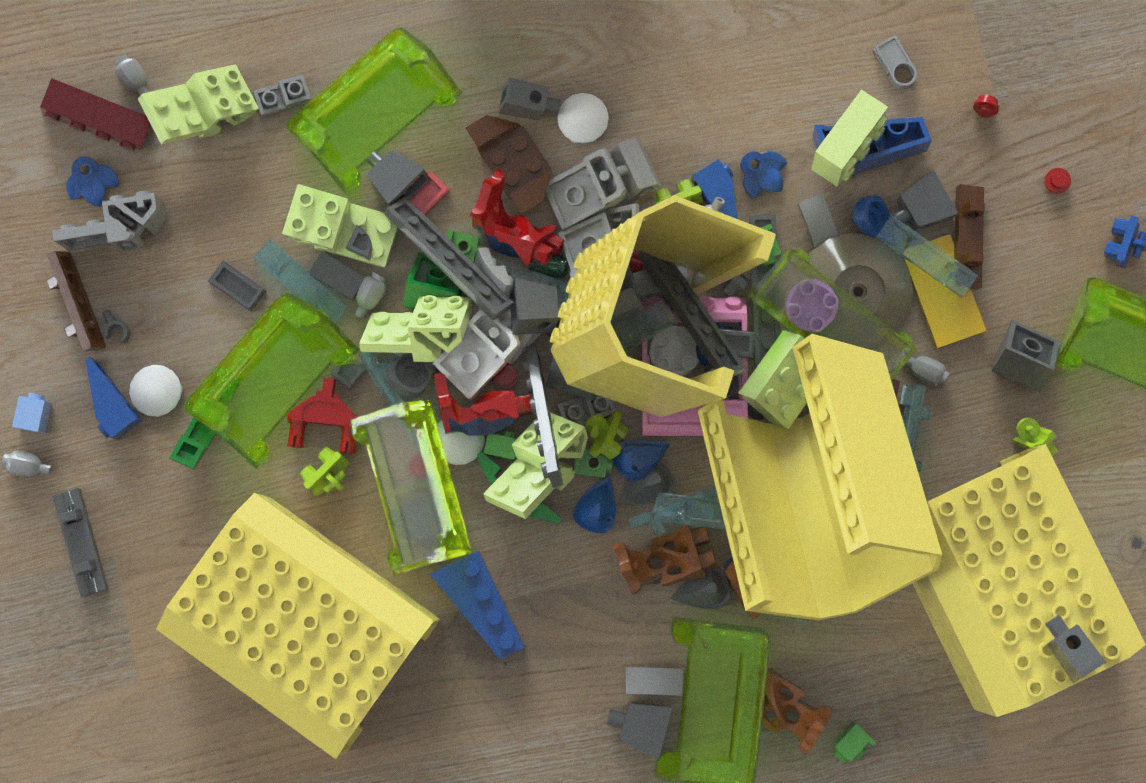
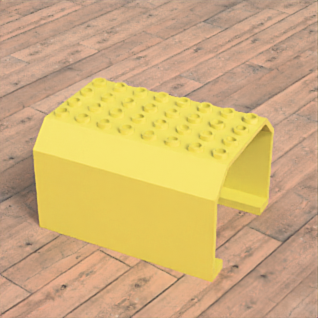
[550,195,776,417]
[697,334,942,621]
[912,444,1146,717]
[156,493,441,759]

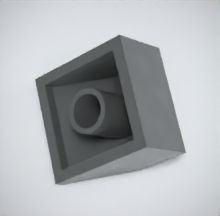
[992,320,1060,393]

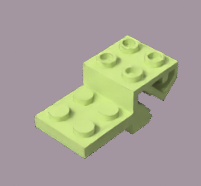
[138,64,259,145]
[282,184,398,269]
[359,295,473,362]
[483,413,588,519]

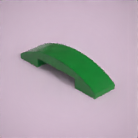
[169,367,242,470]
[477,451,562,524]

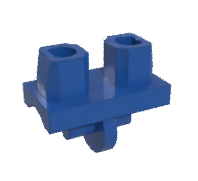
[1104,216,1146,268]

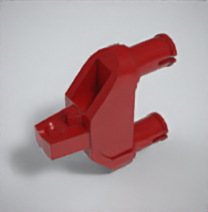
[287,377,363,454]

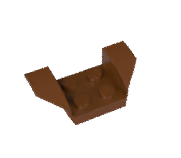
[465,115,552,214]

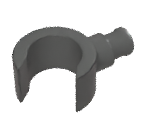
[102,310,130,344]

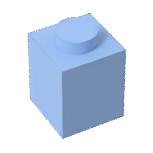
[12,393,52,434]

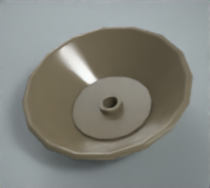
[796,233,914,349]

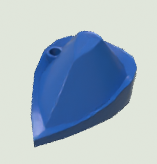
[852,195,896,247]
[612,440,670,481]
[573,476,616,533]

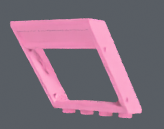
[641,296,748,436]

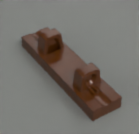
[953,184,985,290]
[46,251,106,351]

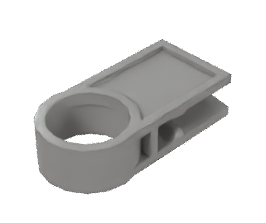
[873,35,917,89]

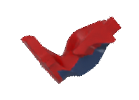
[470,169,565,265]
[433,373,532,436]

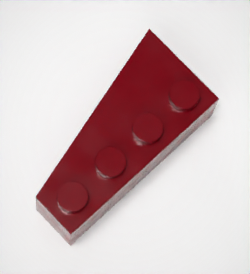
[40,78,151,152]

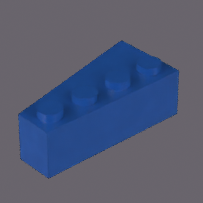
[813,117,932,175]
[430,551,525,659]

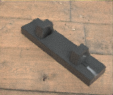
[53,488,109,597]

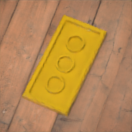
[900,234,987,349]

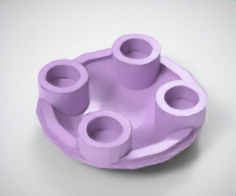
[785,279,838,332]

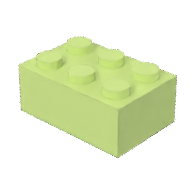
[811,90,888,187]
[738,330,807,429]

